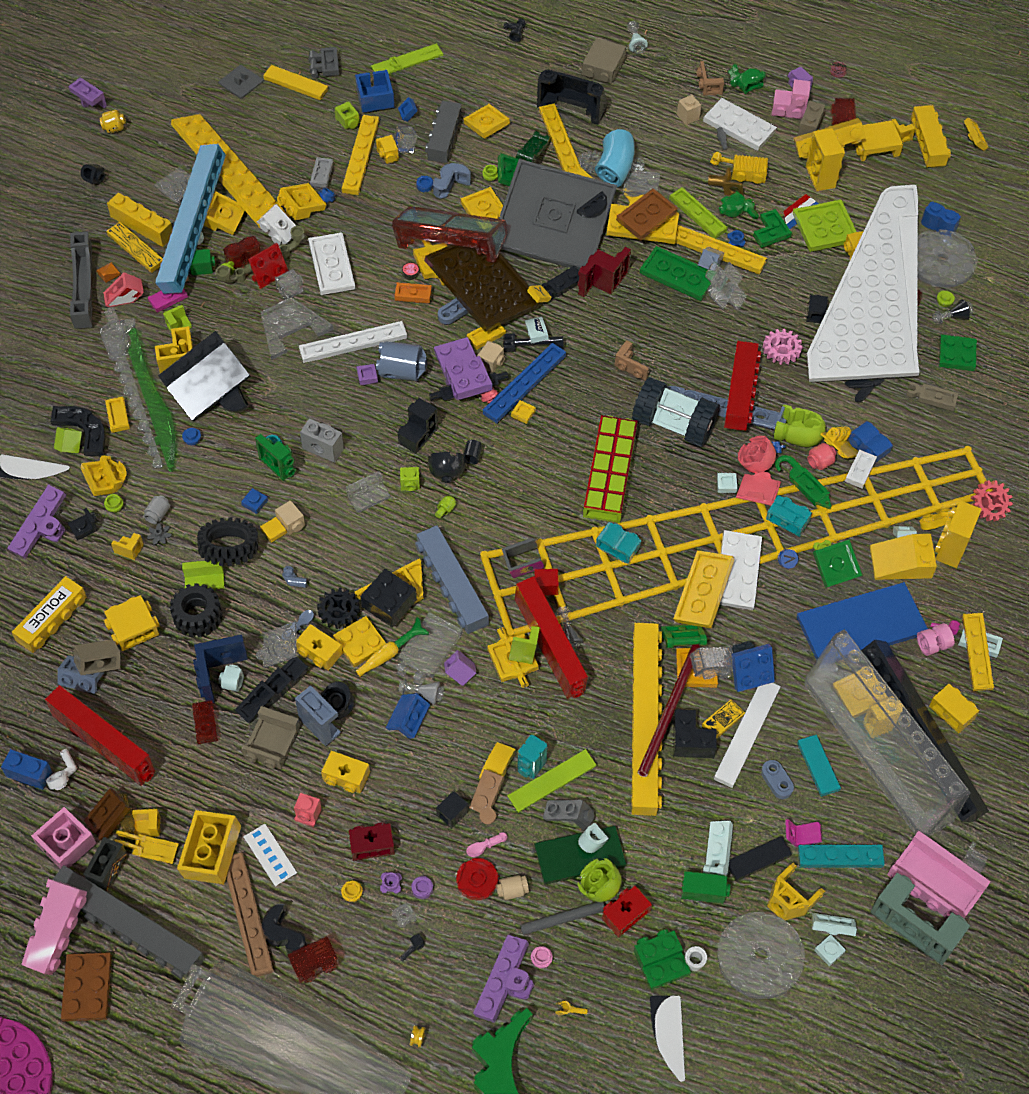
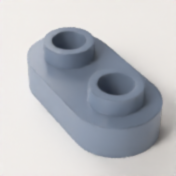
[438,298,468,324]
[761,760,794,799]

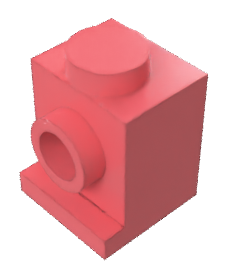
[294,793,322,827]

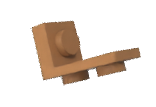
[696,61,724,95]
[615,340,649,380]

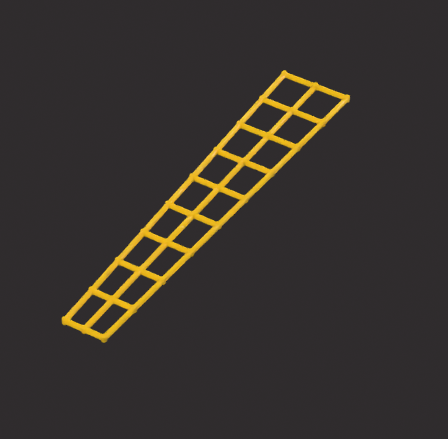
[480,446,993,637]

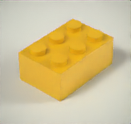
[806,128,845,191]
[934,500,982,568]
[177,810,241,885]

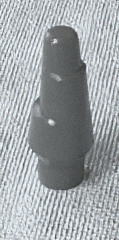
[717,127,727,150]

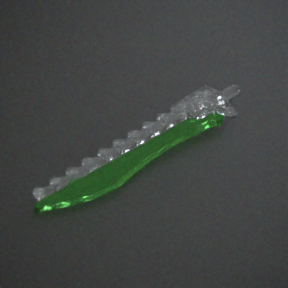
[100,307,176,472]

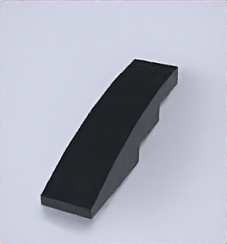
[235,654,310,724]

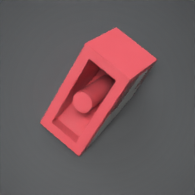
[103,273,144,307]

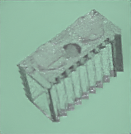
[690,646,733,679]

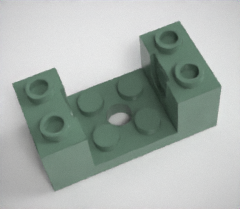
[870,873,970,965]

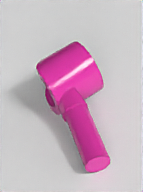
[931,620,960,635]

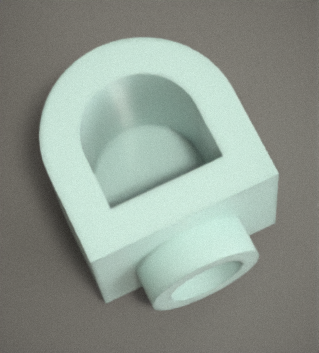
[219,665,244,692]
[578,823,609,853]

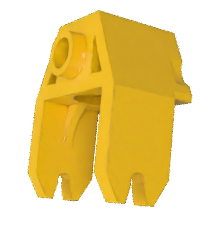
[767,863,826,921]

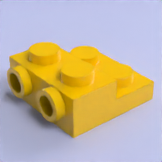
[277,183,327,220]
[204,191,245,235]

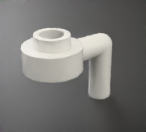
[46,749,77,790]

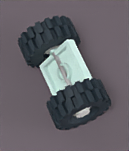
[632,377,720,447]

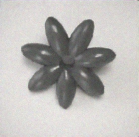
[146,524,172,545]

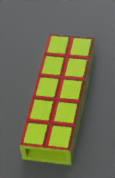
[583,415,638,523]

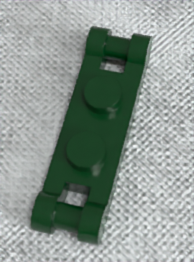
[516,131,551,162]

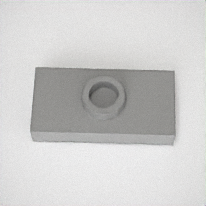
[310,157,333,188]

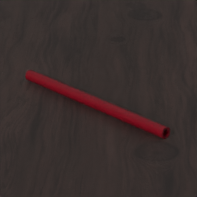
[637,644,701,777]

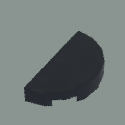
[576,191,606,218]

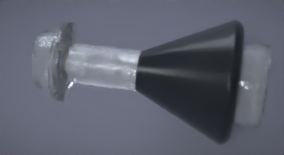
[932,299,973,324]

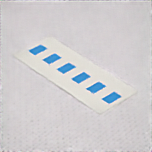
[244,824,297,886]

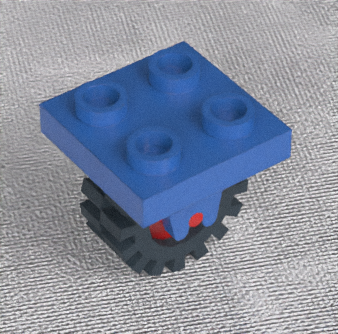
[731,641,775,692]

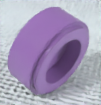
[411,876,433,899]

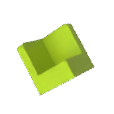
[163,305,192,332]
[54,427,82,453]

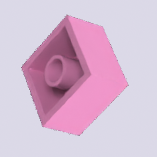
[32,807,96,869]

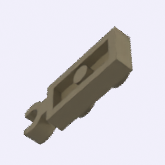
[906,382,959,411]

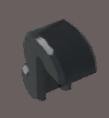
[262,903,307,956]

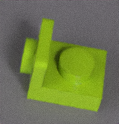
[400,467,420,491]

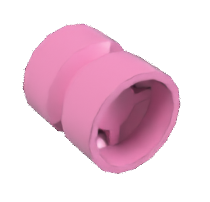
[917,623,954,656]

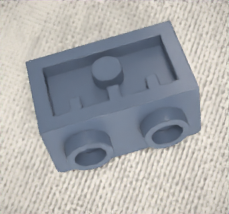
[58,655,105,694]

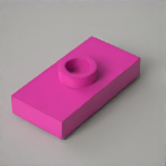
[147,289,188,313]

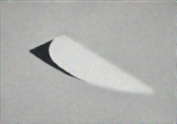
[0,454,70,480]
[650,996,685,1082]

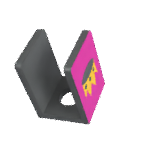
[502,538,544,578]

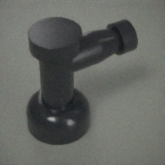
[504,19,526,42]

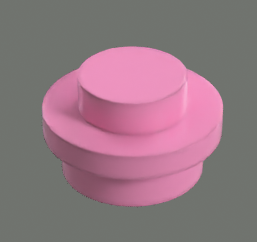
[531,946,553,968]

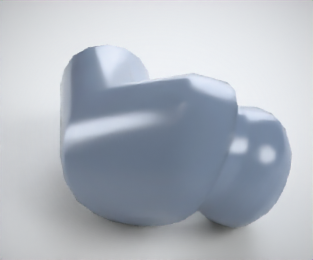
[282,566,307,588]

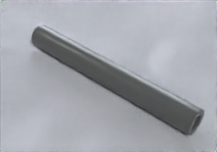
[520,902,604,935]

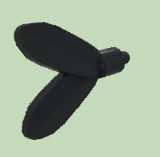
[845,378,884,403]

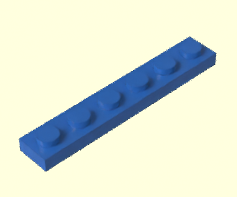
[483,343,566,424]

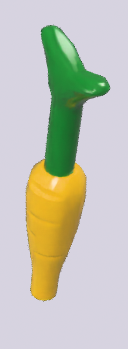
[356,617,429,677]

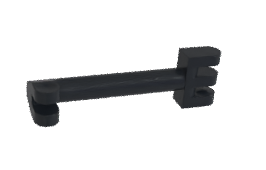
[503,333,564,352]

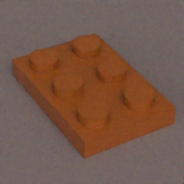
[616,188,678,240]
[61,953,112,1022]

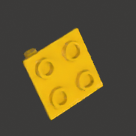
[821,426,859,458]

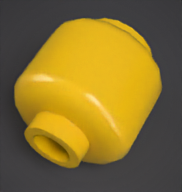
[100,110,126,133]

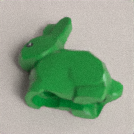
[728,64,766,94]
[719,191,759,219]

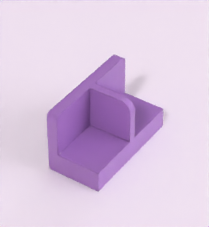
[68,77,107,108]

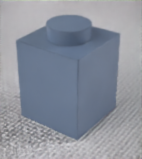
[698,247,724,271]

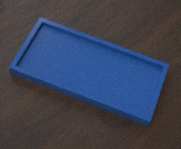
[796,582,928,666]

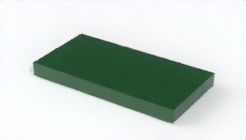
[534,826,626,885]

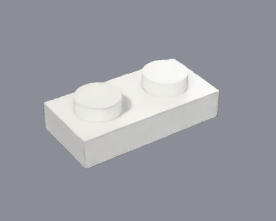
[845,450,877,489]

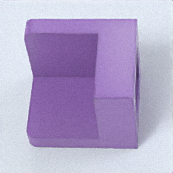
[444,650,476,686]

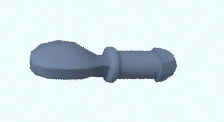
[282,610,314,641]

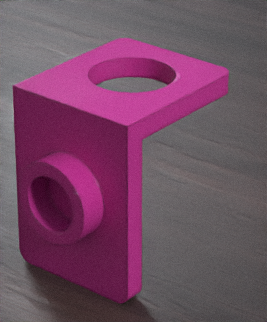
[785,819,822,847]

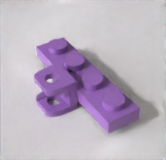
[7,485,66,559]
[473,935,534,1023]

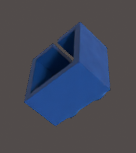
[355,70,394,112]

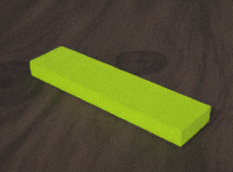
[669,187,728,239]

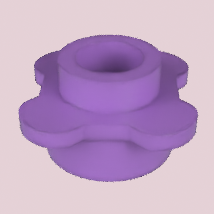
[380,872,402,894]

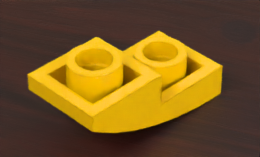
[479,742,516,779]

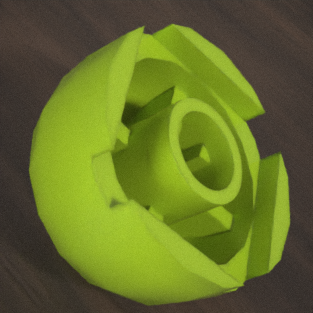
[578,858,621,903]

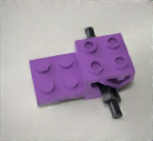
[429,337,508,401]

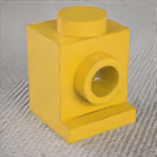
[376,135,399,164]

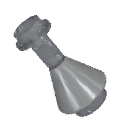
[398,679,445,705]

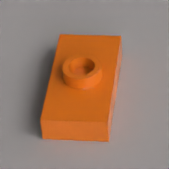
[395,282,432,303]

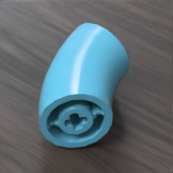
[595,129,635,187]

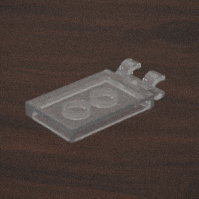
[396,612,463,686]

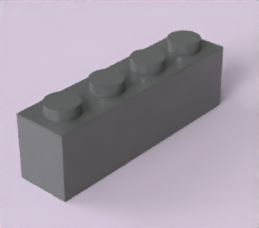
[425,100,462,163]

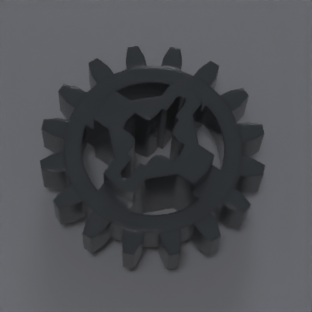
[317,588,360,629]

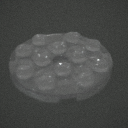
[917,229,978,288]
[717,912,805,999]

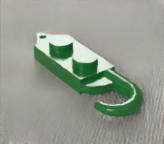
[775,455,831,509]

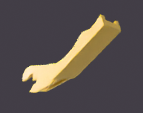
[114,831,179,864]

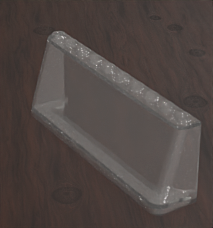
[804,629,971,837]

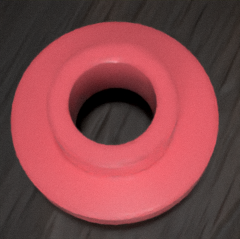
[480,387,498,403]

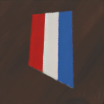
[783,194,819,229]

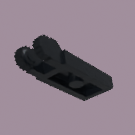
[542,266,579,301]

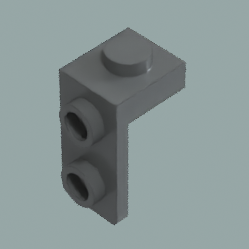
[543,800,594,830]

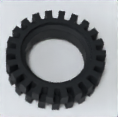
[197,517,258,566]

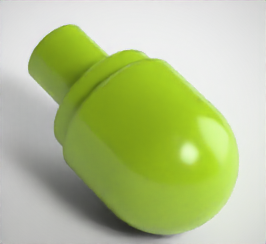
[435,496,456,518]

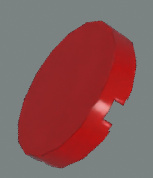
[456,858,498,901]

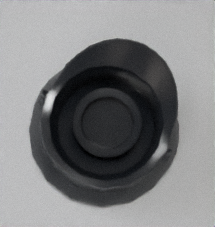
[320,681,355,720]

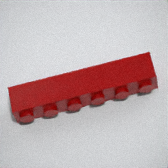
[724,341,761,431]

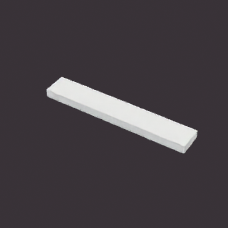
[299,321,407,363]
[714,683,781,788]

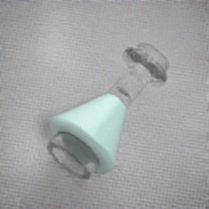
[627,21,648,54]

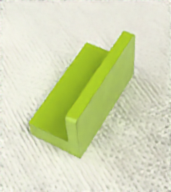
[182,561,224,590]
[509,626,540,664]

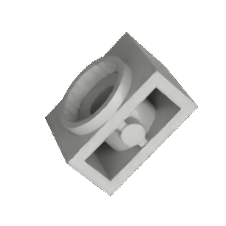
[300,418,344,463]

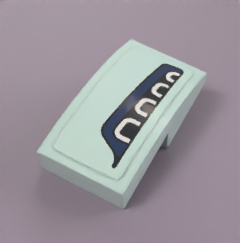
[525,317,549,343]

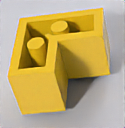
[155,326,193,373]

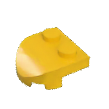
[80,456,127,496]

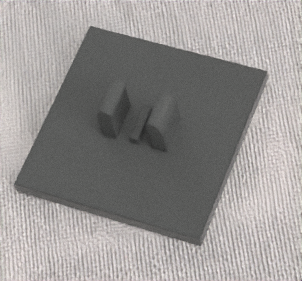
[218,65,264,99]

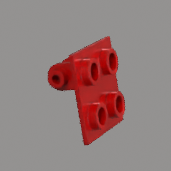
[248,243,289,289]

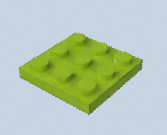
[792,199,857,252]

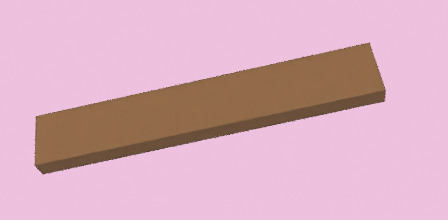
[226,852,274,979]

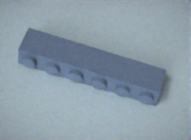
[415,526,489,634]

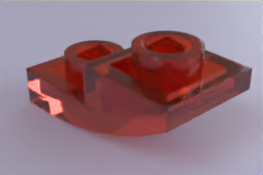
[192,700,218,744]

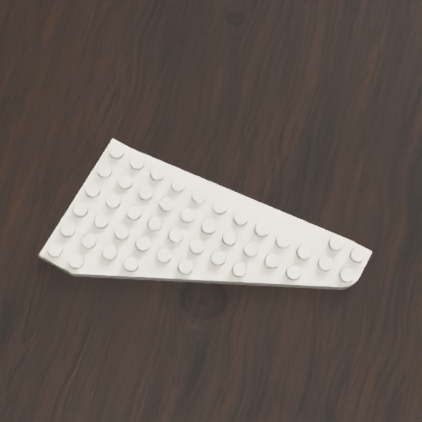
[807,185,919,382]

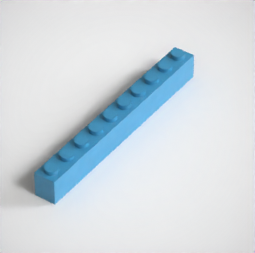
[155,144,226,294]

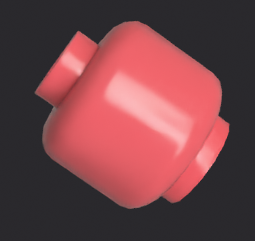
[807,443,836,470]

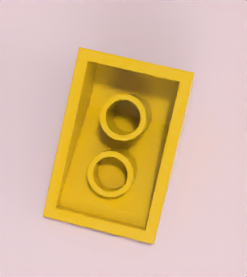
[870,534,937,580]

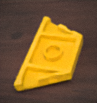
[354,558,424,604]

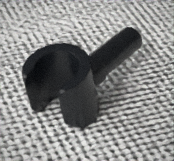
[399,934,424,962]

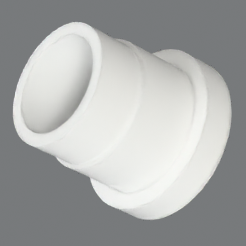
[685,946,707,971]

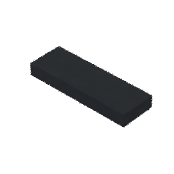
[728,836,792,882]

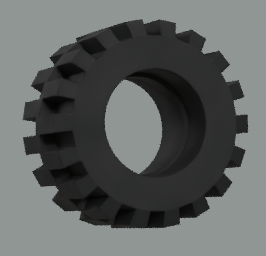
[170,583,222,638]

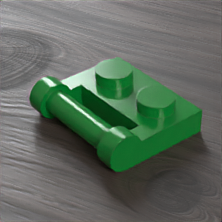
[661,624,707,649]

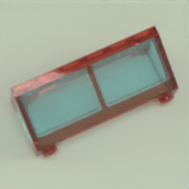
[392,206,508,263]

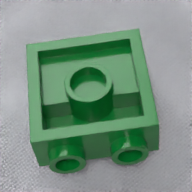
[255,434,296,481]
[633,929,691,990]

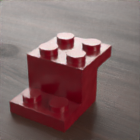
[577,247,631,297]

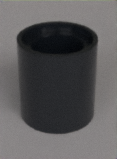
[463,440,482,465]

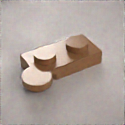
[469,769,505,824]

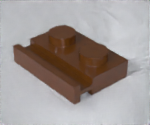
[84,788,131,840]

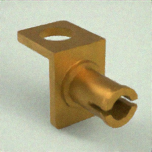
[708,168,744,196]

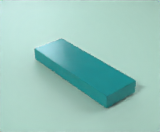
[797,735,841,797]

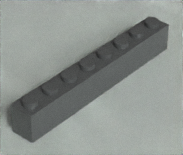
[48,865,205,981]

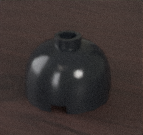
[428,452,465,483]

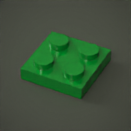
[939,334,977,371]
[813,539,863,588]

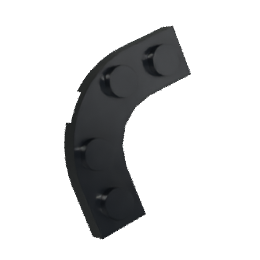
[51,406,106,456]

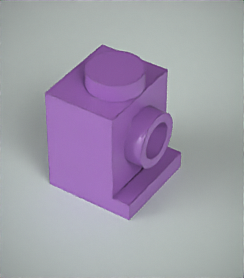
[788,67,813,90]

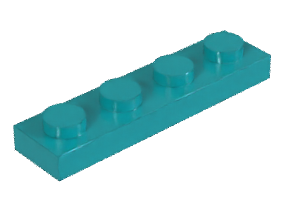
[798,845,885,868]

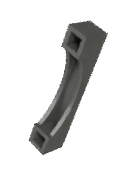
[70,231,92,329]

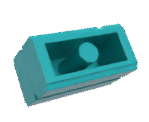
[766,495,812,537]
[517,735,547,779]

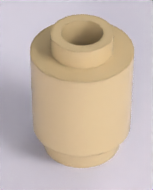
[496,875,529,901]

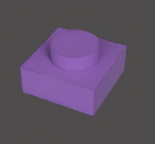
[357,364,378,385]

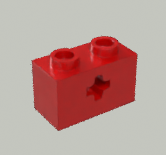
[602,886,652,938]

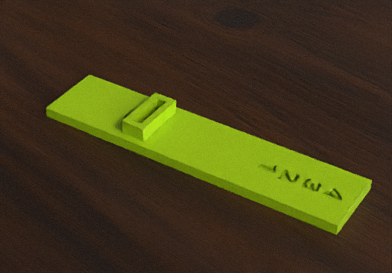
[371,43,443,74]
[507,749,597,813]

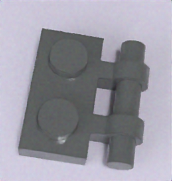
[308,47,339,78]

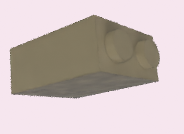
[582,37,626,84]

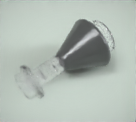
[556,606,583,651]

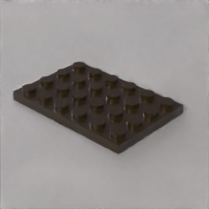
[424,232,543,332]

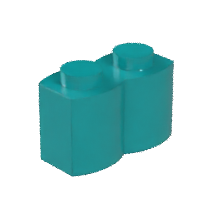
[596,522,641,564]

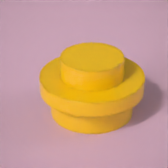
[341,881,363,902]

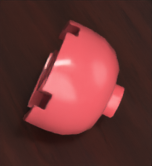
[738,436,776,473]

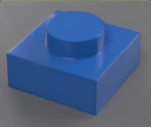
[398,97,418,121]
[241,488,268,514]

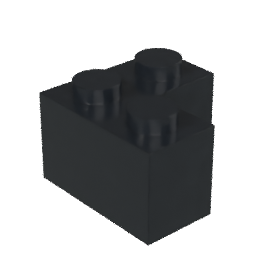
[397,398,438,454]
[673,709,717,758]

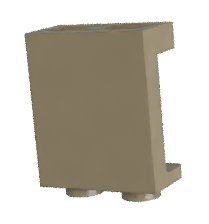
[241,706,300,769]

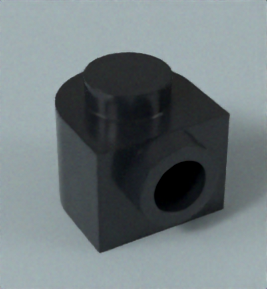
[80,164,105,184]

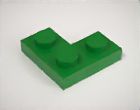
[753,209,792,248]

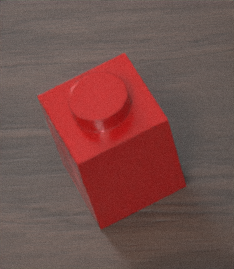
[530,569,559,595]

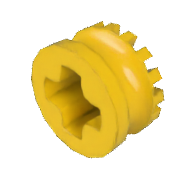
[410,1025,425,1048]

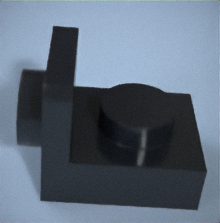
[68,508,98,541]

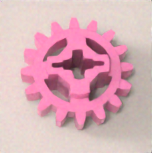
[763,329,802,365]

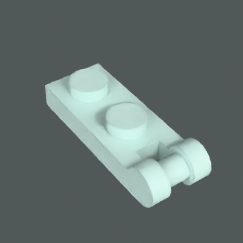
[703,821,733,876]

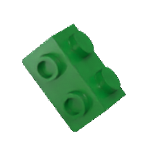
[498,153,523,186]

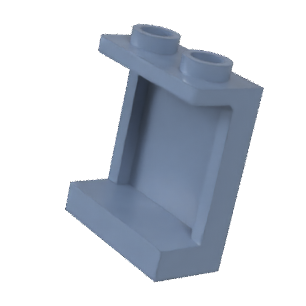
[295,685,340,746]

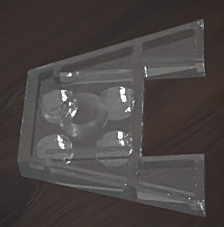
[261,297,334,360]

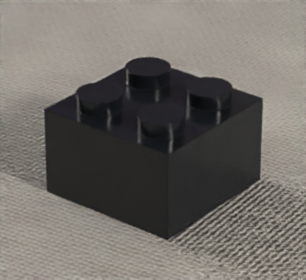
[360,569,417,628]

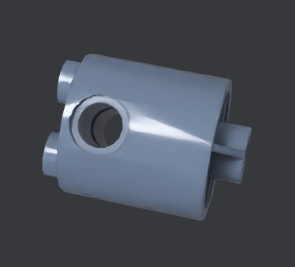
[376,341,427,381]

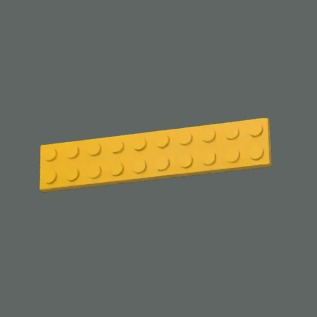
[171,114,290,227]

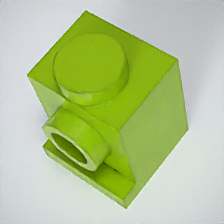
[335,101,360,129]

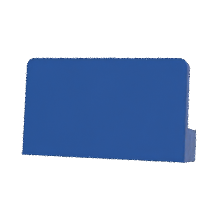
[386,693,430,739]

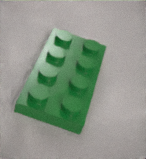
[639,246,718,301]

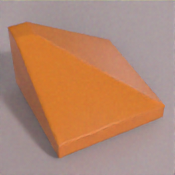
[96,263,121,283]

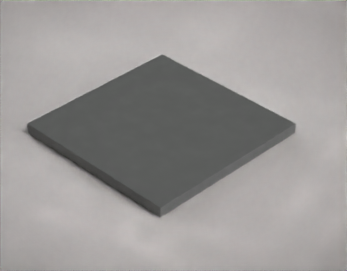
[491,159,617,270]

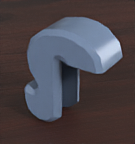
[433,163,471,198]

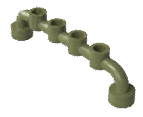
[216,226,305,283]

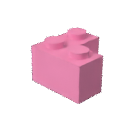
[772,79,811,119]

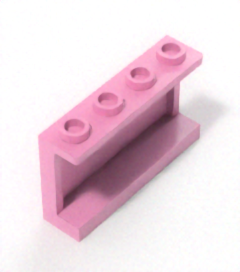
[887,831,991,920]

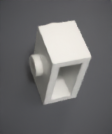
[257,204,296,246]

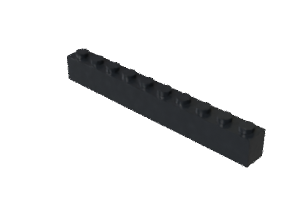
[860,640,989,822]

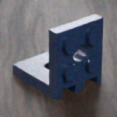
[193,634,248,705]

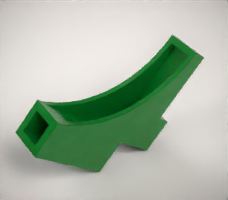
[472,1008,533,1094]

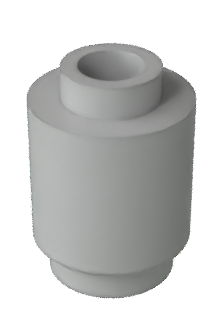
[143,495,170,524]

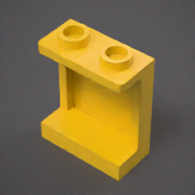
[855,120,903,161]

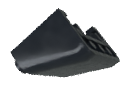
[537,69,607,125]

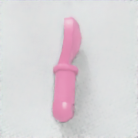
[466,833,508,857]

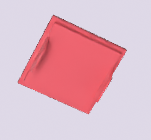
[736,472,781,505]

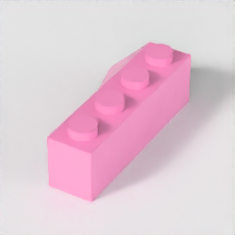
[21,879,87,975]

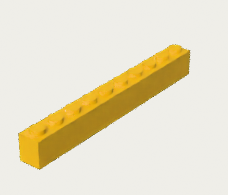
[631,623,662,816]

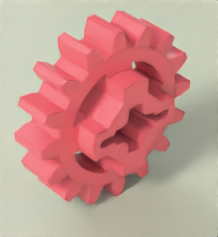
[971,480,1013,521]

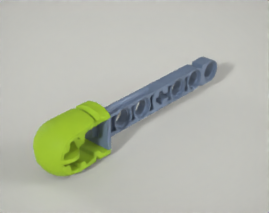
[667,386,826,447]

